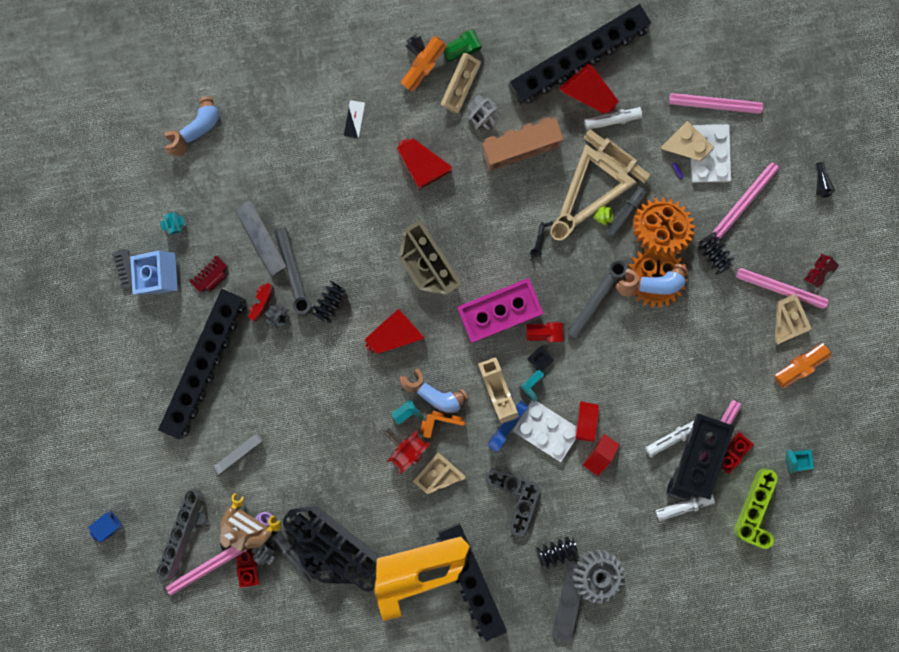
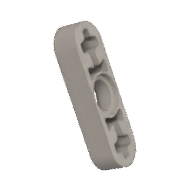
[213,433,263,475]

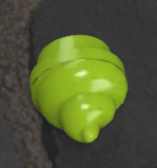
[593,206,613,225]

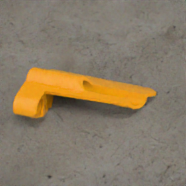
[375,537,470,621]

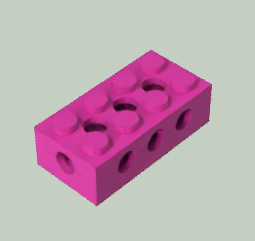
[457,278,544,344]

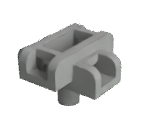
[467,95,500,130]

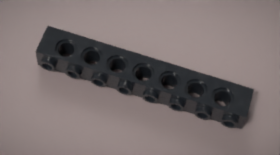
[509,4,652,105]
[158,288,246,439]

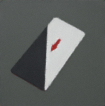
[344,100,365,138]

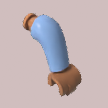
[164,96,219,157]
[616,264,688,297]
[400,368,469,413]

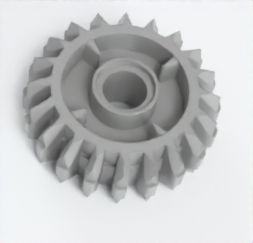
[573,550,625,604]

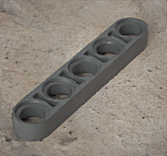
[156,489,204,581]

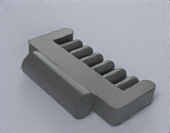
[112,249,136,290]

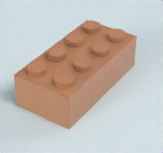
[482,117,564,172]

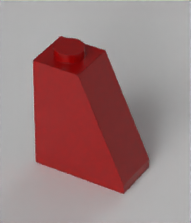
[559,64,619,114]
[397,138,452,190]
[364,308,425,354]

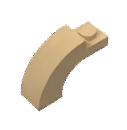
[478,357,519,424]

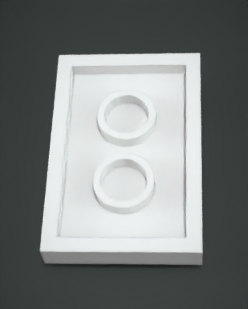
[691,124,731,183]
[512,400,576,462]

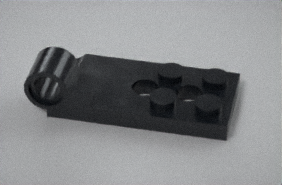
[666,413,735,501]

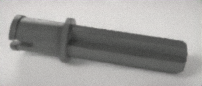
[606,187,648,238]
[271,531,315,582]

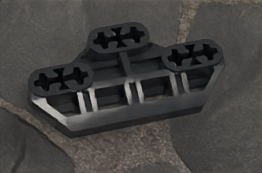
[283,506,378,592]

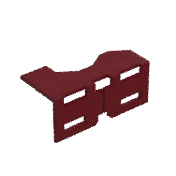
[804,254,839,288]

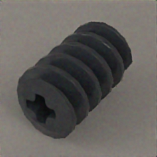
[698,232,736,275]
[310,280,348,323]
[536,536,579,569]

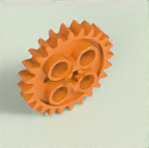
[632,197,695,257]
[625,248,688,308]

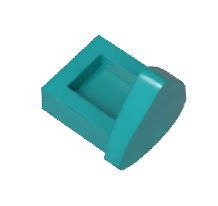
[519,370,544,402]
[391,399,424,425]
[786,449,814,473]

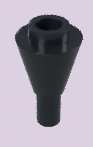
[405,34,425,57]
[816,162,835,198]

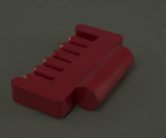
[190,256,228,293]

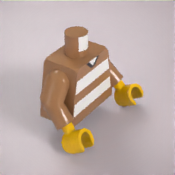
[220,493,281,551]

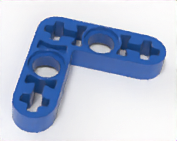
[487,400,528,452]

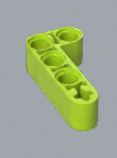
[734,468,778,549]

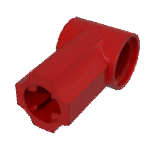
[526,322,564,342]

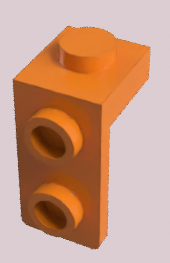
[420,411,466,438]

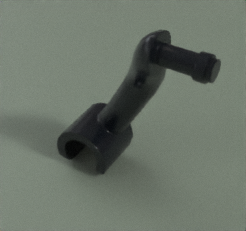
[530,221,553,259]

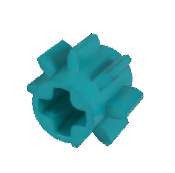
[160,212,186,235]

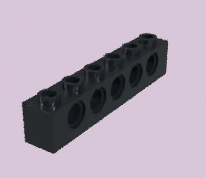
[437,522,507,642]

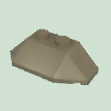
[399,220,463,295]

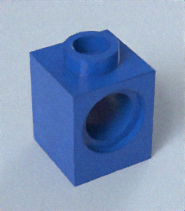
[88,511,123,543]

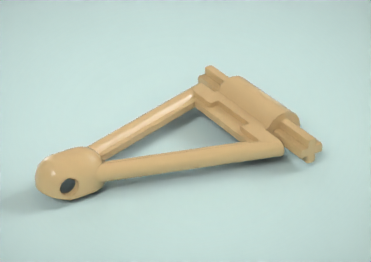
[550,129,651,241]

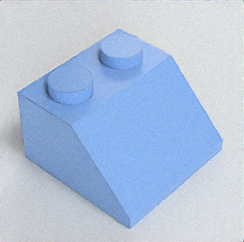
[130,251,178,295]

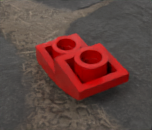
[248,283,273,322]
[575,401,599,442]
[721,431,754,474]
[236,548,259,588]

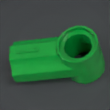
[443,29,482,62]

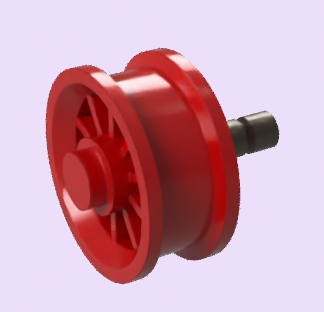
[384,428,430,475]

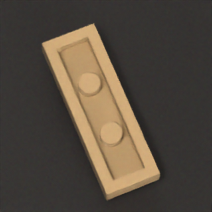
[440,53,481,114]

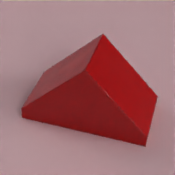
[582,433,620,476]

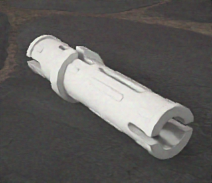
[584,107,642,131]
[645,420,694,458]
[655,495,715,522]

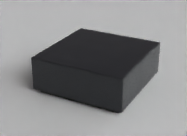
[527,346,554,371]

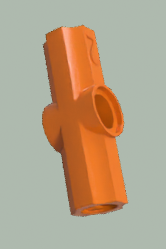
[401,35,447,92]
[774,343,832,389]

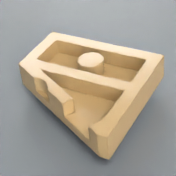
[661,121,715,162]
[775,294,812,345]
[413,452,466,494]

